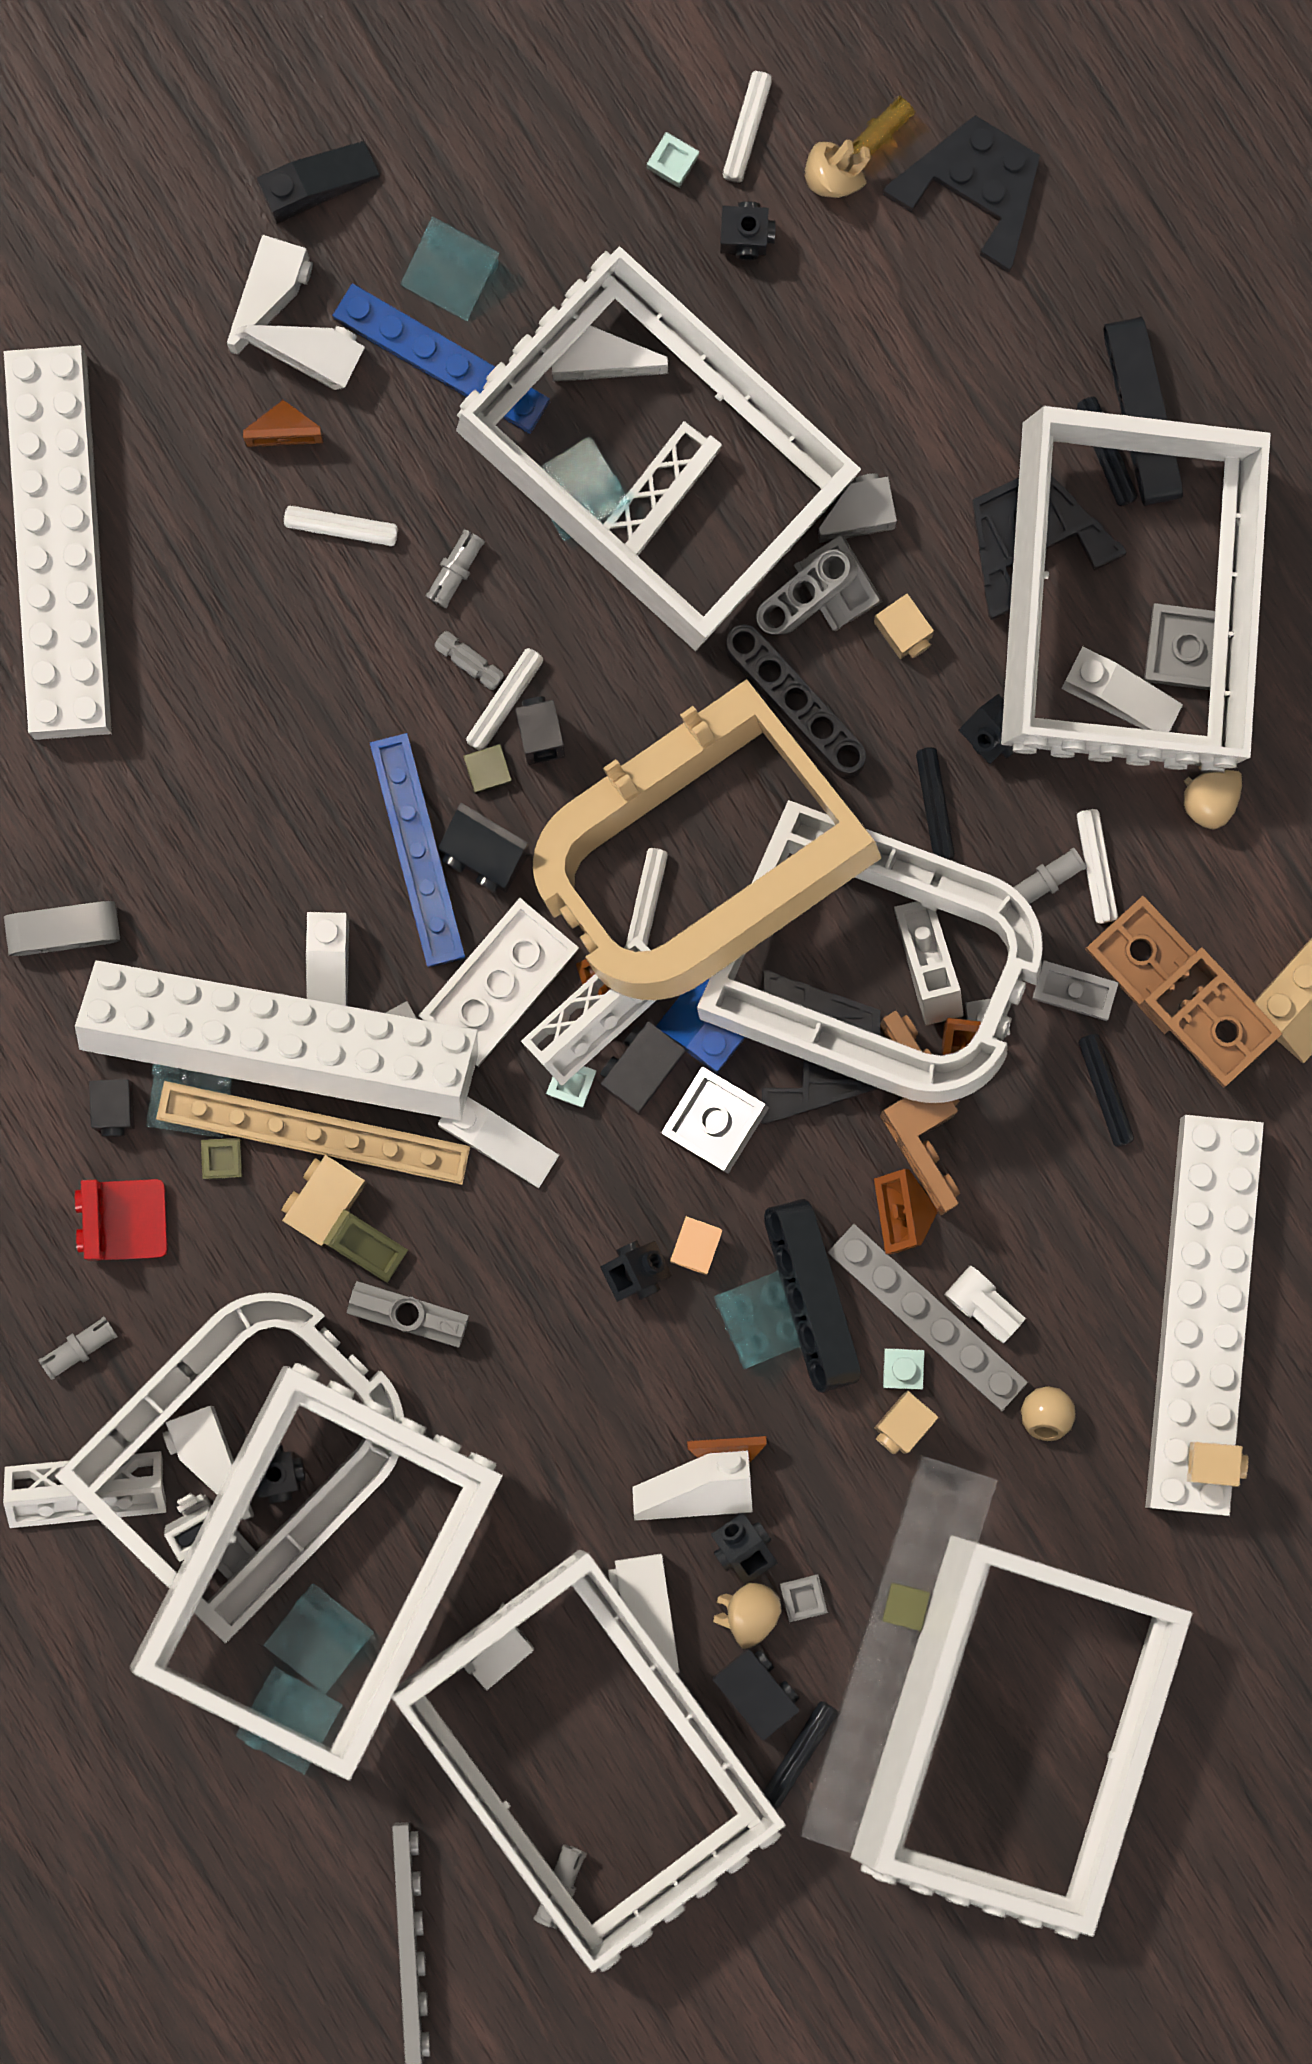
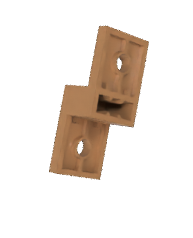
[1085,896,1283,1088]
[880,1010,960,1216]

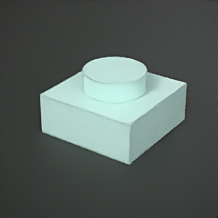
[647,132,699,187]
[546,1066,597,1108]
[883,1349,924,1390]

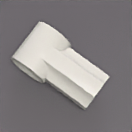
[944,1265,1026,1343]

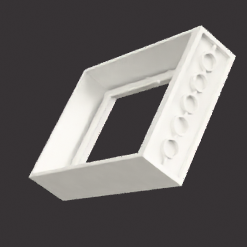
[456,246,861,651]
[1001,406,1271,773]
[130,1363,502,1781]
[851,1535,1193,1939]
[391,1550,785,1973]

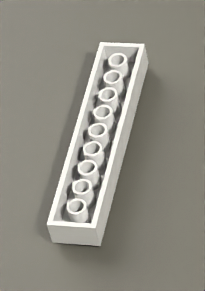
[4,345,112,740]
[75,960,478,1120]
[1146,1115,1264,1516]

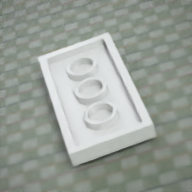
[419,898,579,1067]

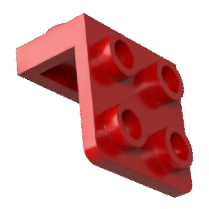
[75,1179,168,1261]

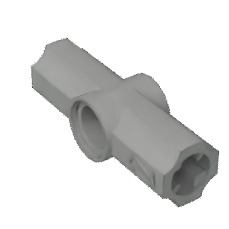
[347,1281,469,1348]

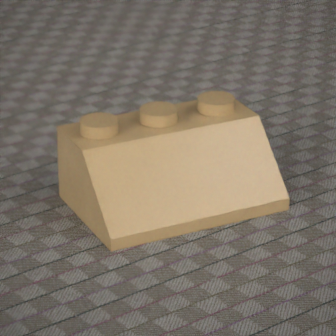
[1254,938,1312,1063]

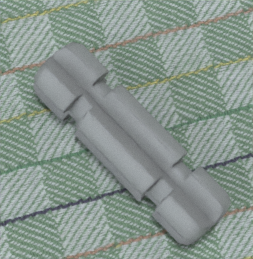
[435,631,504,690]

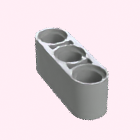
[756,550,858,635]
[4,901,120,956]

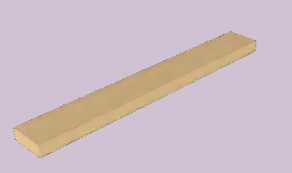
[156,1081,470,1185]

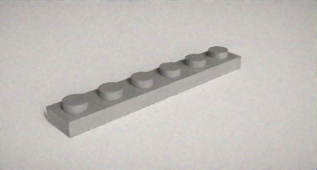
[827,1224,1028,1411]
[392,1822,430,2064]

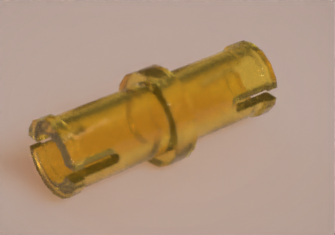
[850,95,916,157]

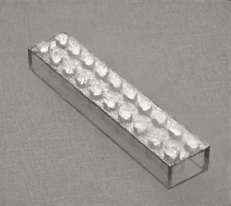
[799,1456,998,1854]

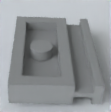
[794,535,883,631]

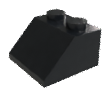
[438,803,530,893]

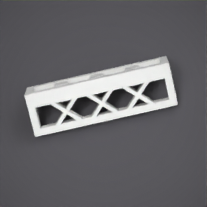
[603,422,722,556]
[521,936,656,1086]
[3,1451,166,1528]

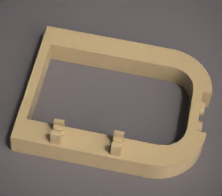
[533,679,882,1000]

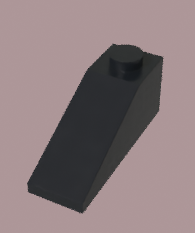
[257,141,380,224]

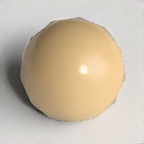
[1021,1386,1076,1441]

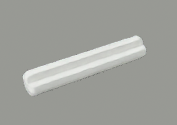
[723,71,772,182]
[284,506,398,546]
[466,648,543,751]
[1076,809,1118,924]
[626,848,668,946]

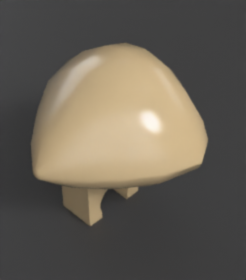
[805,139,871,198]
[1184,766,1242,830]
[713,1583,781,1649]

